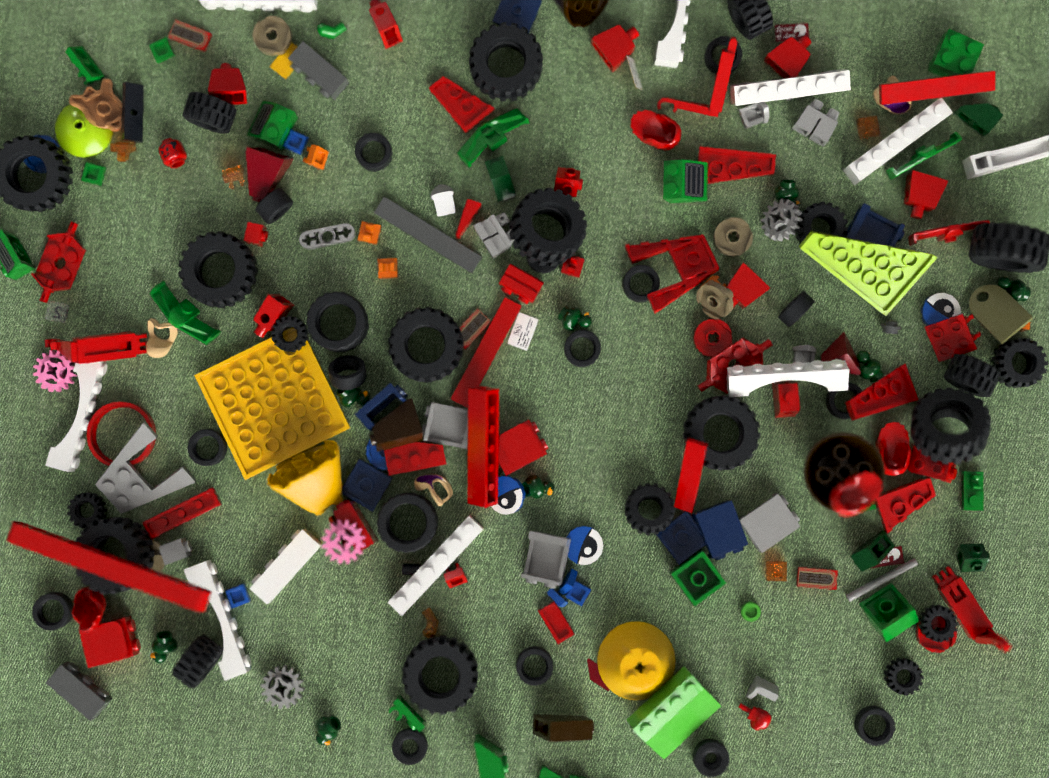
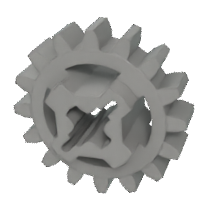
[761,199,803,242]
[261,665,305,710]

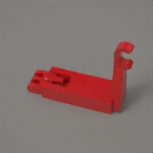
[657,37,737,117]
[44,331,147,364]
[932,566,1011,652]

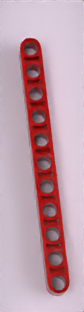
[6,521,211,612]

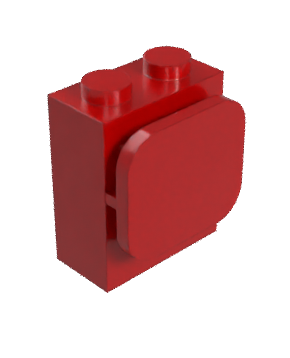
[498,419,549,476]
[328,500,378,550]
[79,615,141,668]

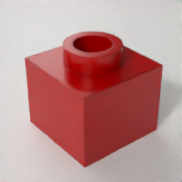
[243,222,268,247]

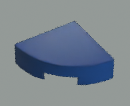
[558,569,578,595]
[547,588,568,608]

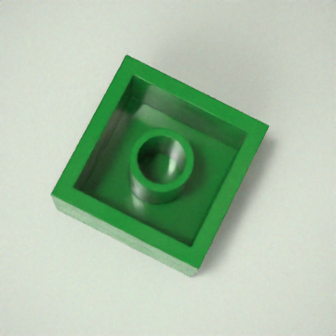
[927,29,985,77]
[669,550,726,606]

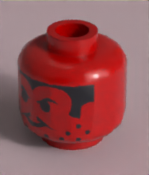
[158,138,187,168]

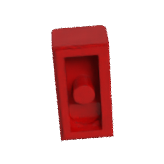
[455,199,482,239]

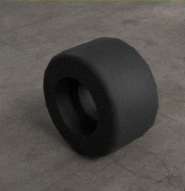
[255,188,293,224]

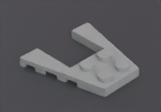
[95,421,196,514]

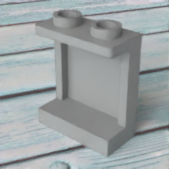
[422,402,468,449]
[739,493,801,553]
[521,531,571,588]

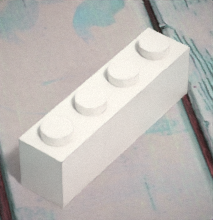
[249,528,322,604]

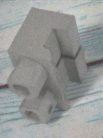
[792,99,839,147]
[473,212,515,259]

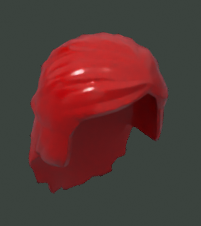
[630,110,682,151]
[876,421,911,476]
[830,471,883,517]
[72,586,107,633]

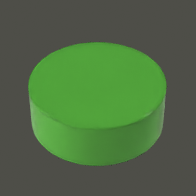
[740,601,761,622]

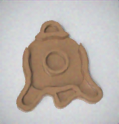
[69,79,122,132]

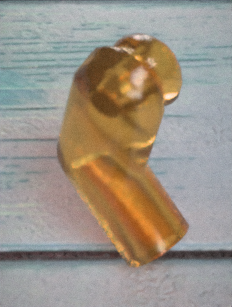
[422,607,439,638]

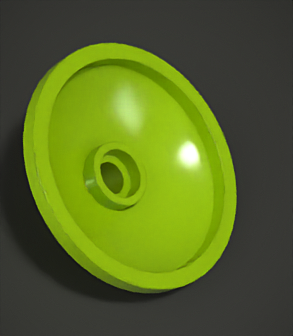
[55,104,113,158]

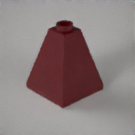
[246,146,294,202]

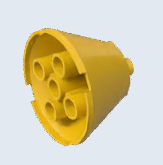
[267,440,343,516]
[597,621,675,700]

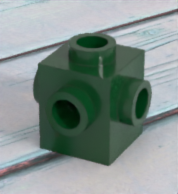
[956,543,990,572]

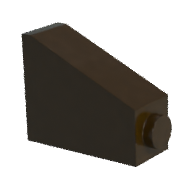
[369,398,423,452]
[533,714,594,742]

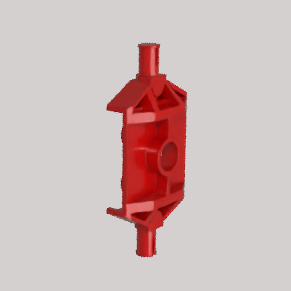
[31,221,86,303]
[697,338,773,394]

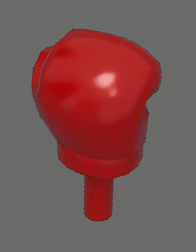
[738,703,771,731]

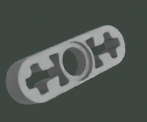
[299,223,356,250]

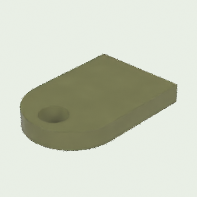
[969,285,1033,344]

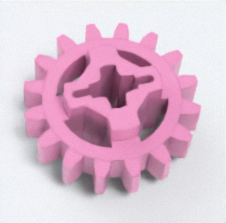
[33,350,78,392]
[322,520,366,564]

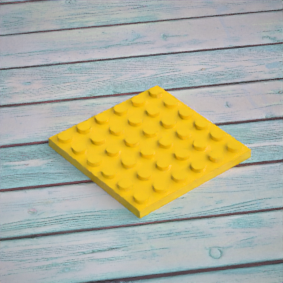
[194,327,351,480]

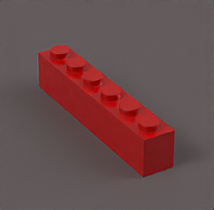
[467,386,499,508]

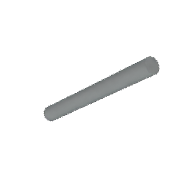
[846,558,918,602]

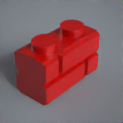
[499,263,544,305]

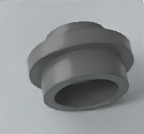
[881,320,901,334]

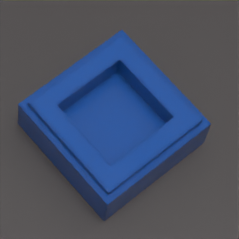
[283,129,309,155]
[565,580,591,607]
[225,583,251,609]

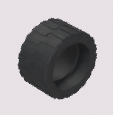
[306,291,369,353]
[377,492,438,553]

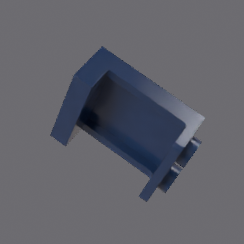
[845,203,905,247]
[355,383,408,431]
[691,500,749,561]

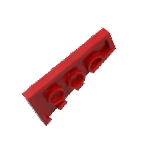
[697,146,776,184]
[845,363,919,421]

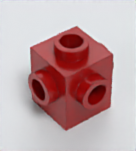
[554,167,583,197]

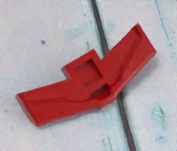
[908,220,990,246]

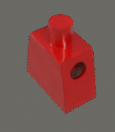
[369,0,403,49]
[591,25,639,73]
[764,35,812,79]
[208,63,247,105]
[904,170,948,219]
[725,263,770,309]
[253,294,294,338]
[772,380,800,418]

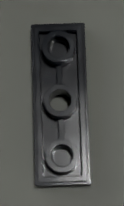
[121,82,144,143]

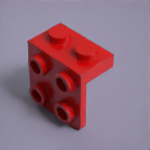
[908,445,957,484]

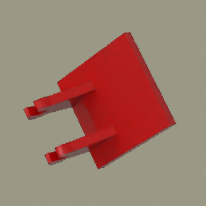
[924,313,981,362]

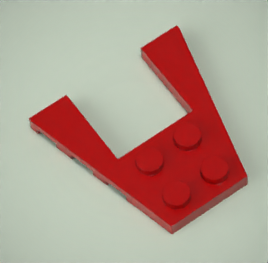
[625,234,719,314]

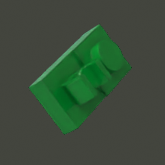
[65,46,105,85]
[961,471,984,511]
[388,695,427,732]

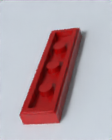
[674,438,708,513]
[142,487,222,539]

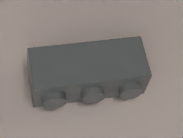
[288,41,349,100]
[46,662,112,721]

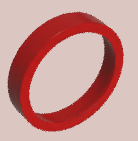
[87,402,156,466]

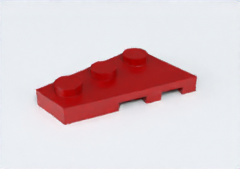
[428,76,495,134]
[384,442,447,476]
[875,476,936,534]

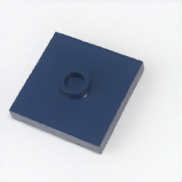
[492,0,542,34]
[342,458,393,512]
[656,511,706,565]

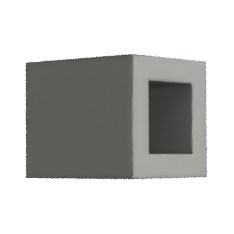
[158,537,192,565]

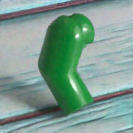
[317,22,347,39]

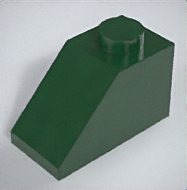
[953,103,1003,137]
[485,156,516,203]
[850,530,895,572]

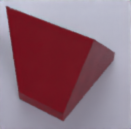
[820,332,861,375]

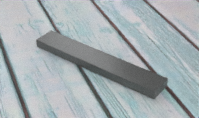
[374,197,482,274]

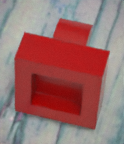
[561,256,585,278]
[443,563,468,588]

